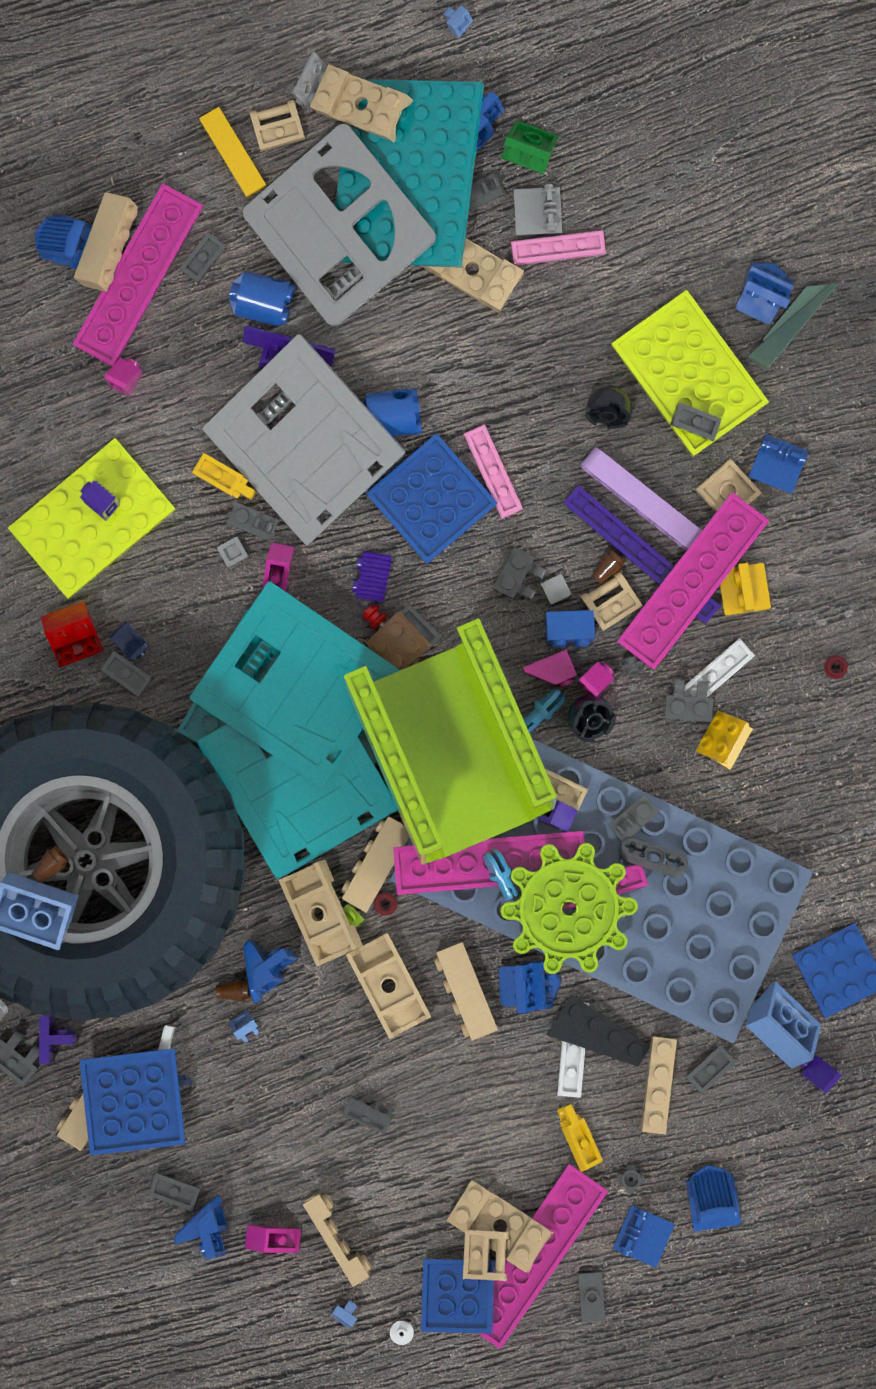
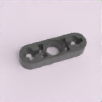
[619,838,688,878]

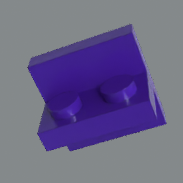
[39,1015,78,1064]

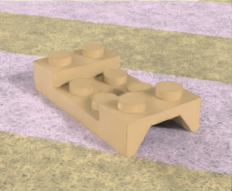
[310,64,413,142]
[421,238,524,314]
[279,859,363,966]
[346,933,431,1039]
[446,1180,554,1273]
[303,1191,372,1287]

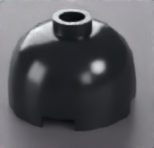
[585,385,632,429]
[567,694,616,742]

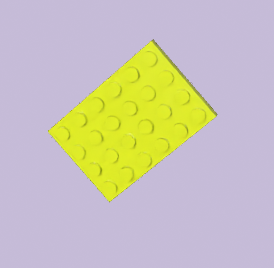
[611,290,769,457]
[8,438,176,600]

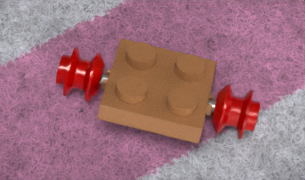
[362,605,431,670]

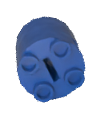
[229,271,295,327]
[362,388,422,437]

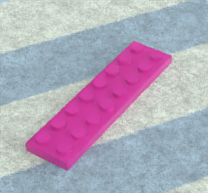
[72,183,204,367]
[617,492,769,670]
[393,831,584,895]
[479,1164,608,1349]

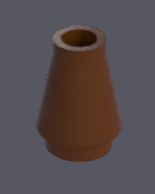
[591,549,625,585]
[32,846,68,883]
[216,978,251,1002]

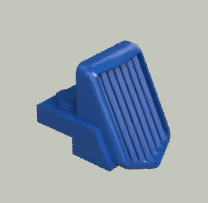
[476,91,505,151]
[34,214,93,270]
[736,261,794,324]
[243,939,298,1003]
[499,960,562,1013]
[686,1165,741,1232]
[174,1195,229,1260]

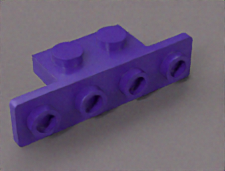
[243,326,335,368]

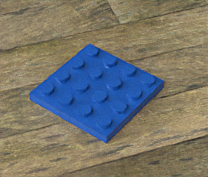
[366,433,498,565]
[80,1048,186,1156]

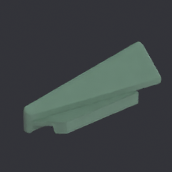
[748,283,838,371]

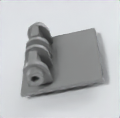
[292,52,327,112]
[514,184,562,235]

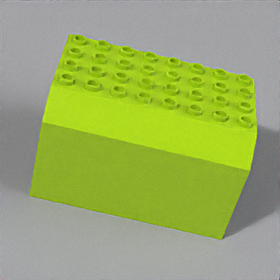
[344,618,557,865]

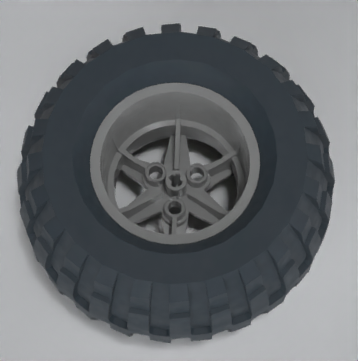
[0,702,246,1020]

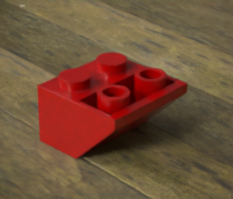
[41,600,104,667]

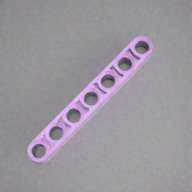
[580,447,702,551]

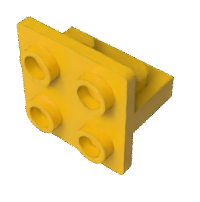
[720,563,771,616]
[696,711,752,770]

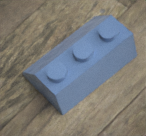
[0,872,79,950]
[746,982,821,1069]

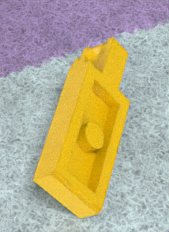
[192,453,256,500]
[557,1104,603,1172]

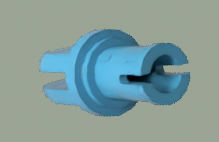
[523,689,565,733]
[483,849,519,900]

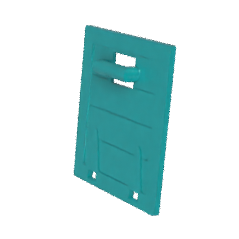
[190,582,400,788]
[197,724,398,879]

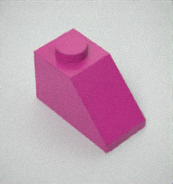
[104,358,142,397]
[262,542,294,592]
[522,650,577,688]
[577,662,614,697]
[245,1225,301,1253]

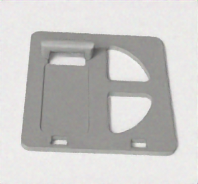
[243,124,436,326]

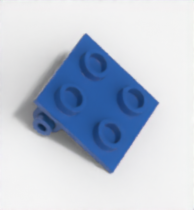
[749,434,809,494]
[613,1205,675,1268]

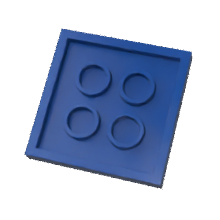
[792,923,876,1018]
[421,1259,495,1334]

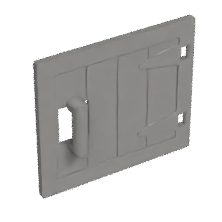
[203,334,405,545]

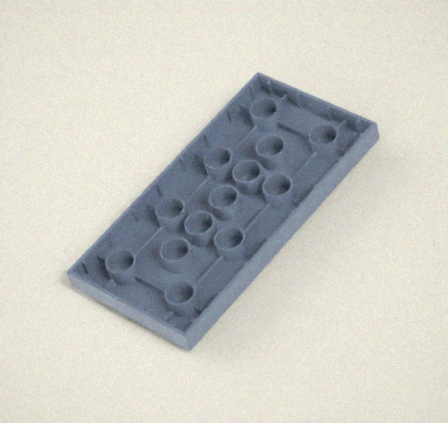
[390,739,813,1044]

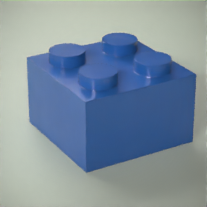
[545,610,595,649]

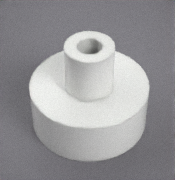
[390,1320,414,1345]

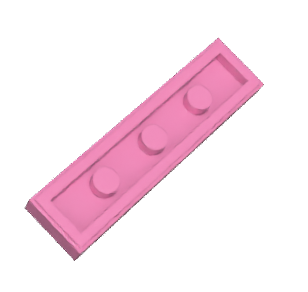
[511,230,606,266]
[463,424,523,519]

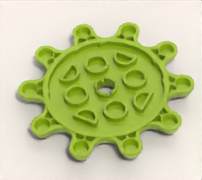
[500,843,638,974]

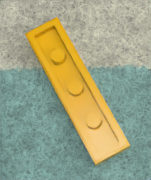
[199,107,267,198]

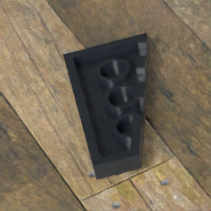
[546,995,650,1067]

